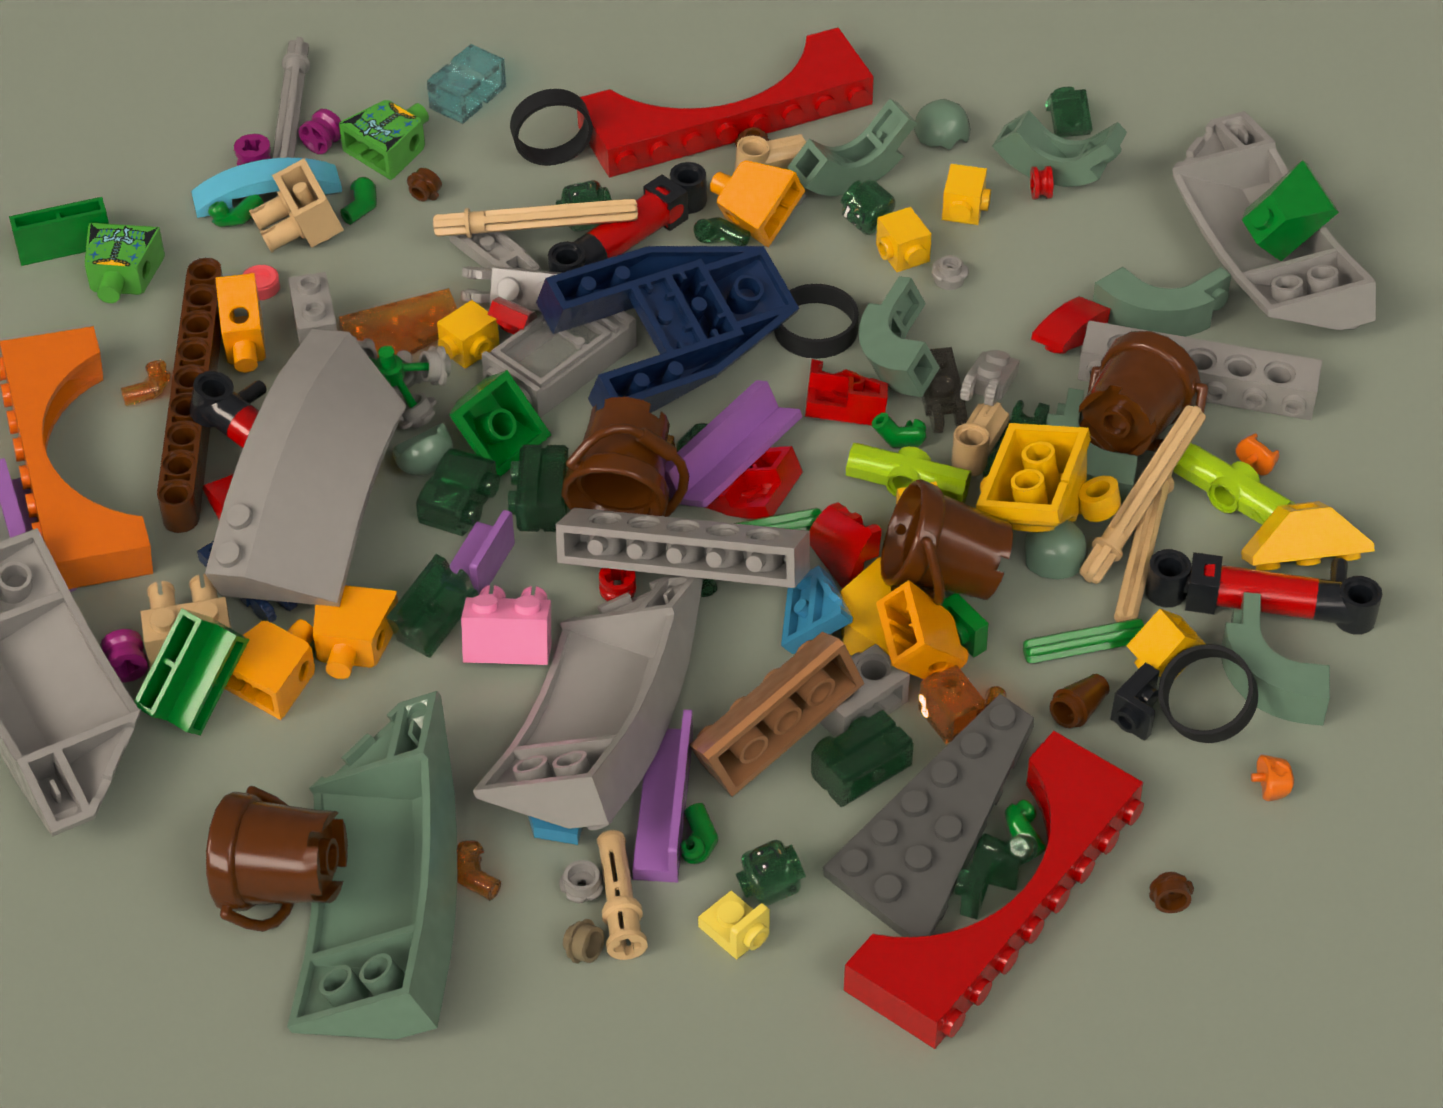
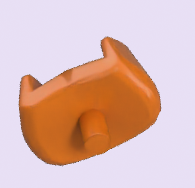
[1235,433,1279,476]
[1251,755,1294,801]

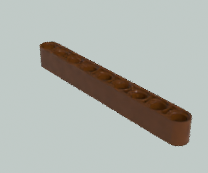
[157,257,223,533]

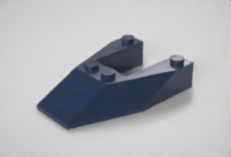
[536,246,799,413]

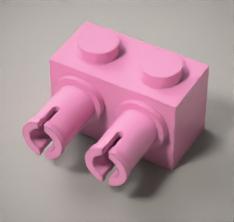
[461,585,552,665]

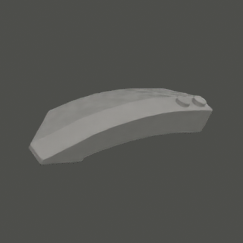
[1172,111,1376,330]
[205,329,408,607]
[0,528,141,837]
[473,575,703,830]

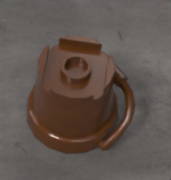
[1078,331,1208,456]
[561,397,690,517]
[880,479,1013,605]
[206,786,348,932]

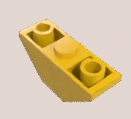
[1241,501,1375,570]
[840,557,897,656]

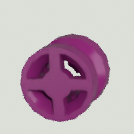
[299,108,341,154]
[234,133,272,166]
[100,629,148,683]

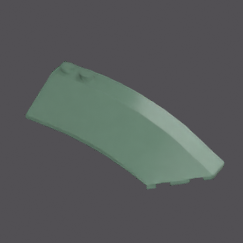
[287,691,457,1039]

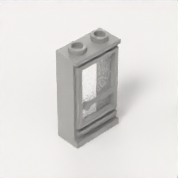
[482,311,637,418]

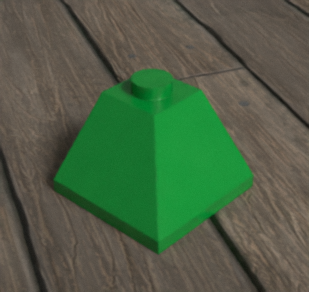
[1242,160,1339,261]
[449,370,552,480]

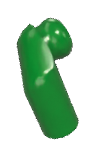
[340,177,377,225]
[208,195,264,227]
[872,413,927,449]
[1004,799,1047,861]
[680,803,718,864]

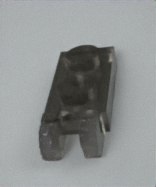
[921,347,968,433]

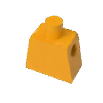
[710,160,805,247]
[215,273,266,373]
[876,580,969,682]
[313,585,400,679]
[225,619,315,720]

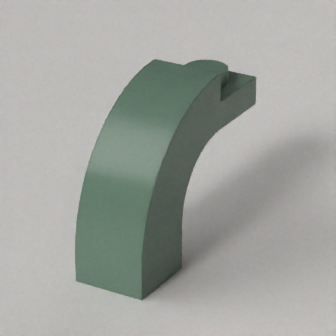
[788,99,917,196]
[992,110,1127,187]
[1093,267,1231,337]
[859,276,940,397]
[1046,388,1138,504]
[1221,592,1330,726]

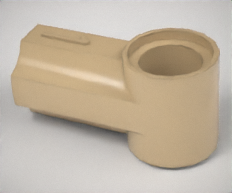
[735,134,806,170]
[951,402,1009,476]

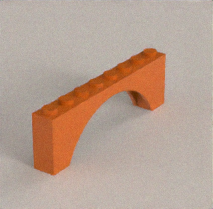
[0,326,153,589]

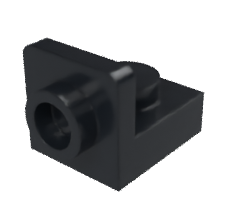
[1110,662,1160,741]

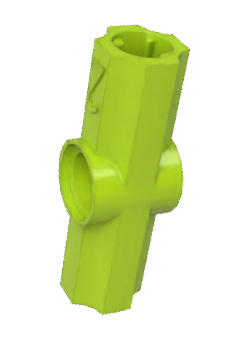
[846,443,972,503]
[1173,443,1295,525]

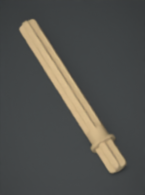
[433,199,638,238]
[1080,405,1206,584]
[1114,453,1175,622]

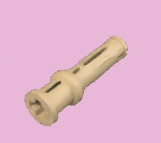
[597,830,648,960]

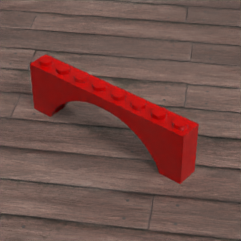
[577,27,874,178]
[844,731,1144,1049]

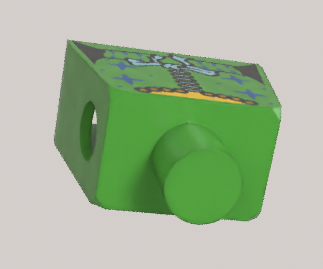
[339,100,429,180]
[85,223,165,303]

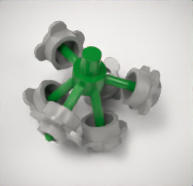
[353,336,451,429]

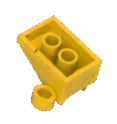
[976,423,1121,532]

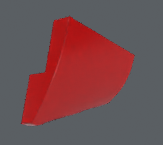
[805,359,888,426]
[704,446,803,519]
[809,502,882,589]

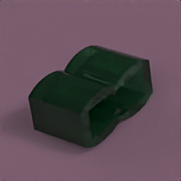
[416,448,500,536]

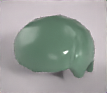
[914,99,971,150]
[392,423,453,476]
[1025,520,1087,580]

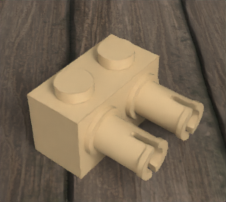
[249,158,344,253]
[140,574,232,669]

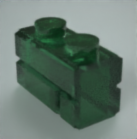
[508,445,569,532]
[811,710,914,807]

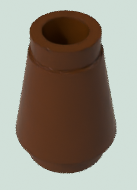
[1049,674,1110,728]

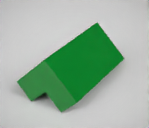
[9,197,109,266]
[134,608,250,736]

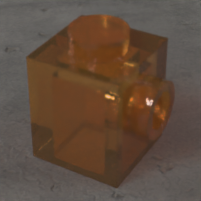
[918,665,985,744]

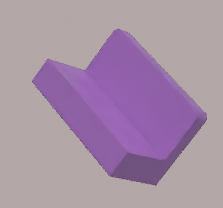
[441,510,515,598]

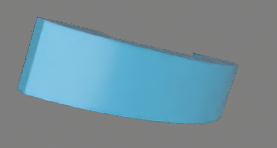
[191,157,342,218]

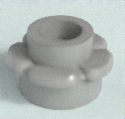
[932,255,969,290]
[559,860,604,903]

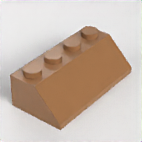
[689,632,865,797]

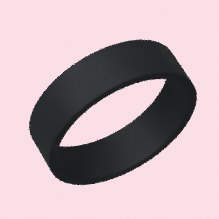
[510,89,593,166]
[774,284,859,359]
[1158,644,1258,743]

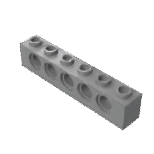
[1078,321,1323,420]
[556,508,810,588]

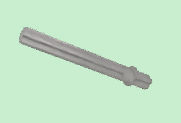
[272,37,310,158]

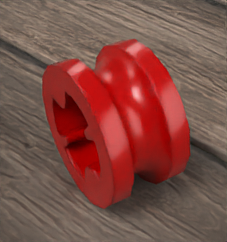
[1030,166,1054,200]
[599,568,636,601]

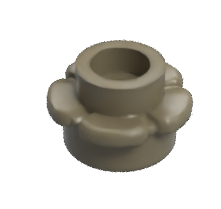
[563,919,604,964]

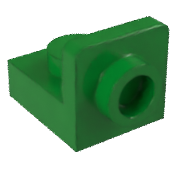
[941,593,989,658]

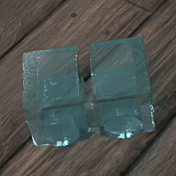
[427,44,506,124]

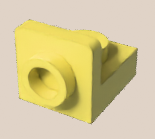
[698,890,770,960]

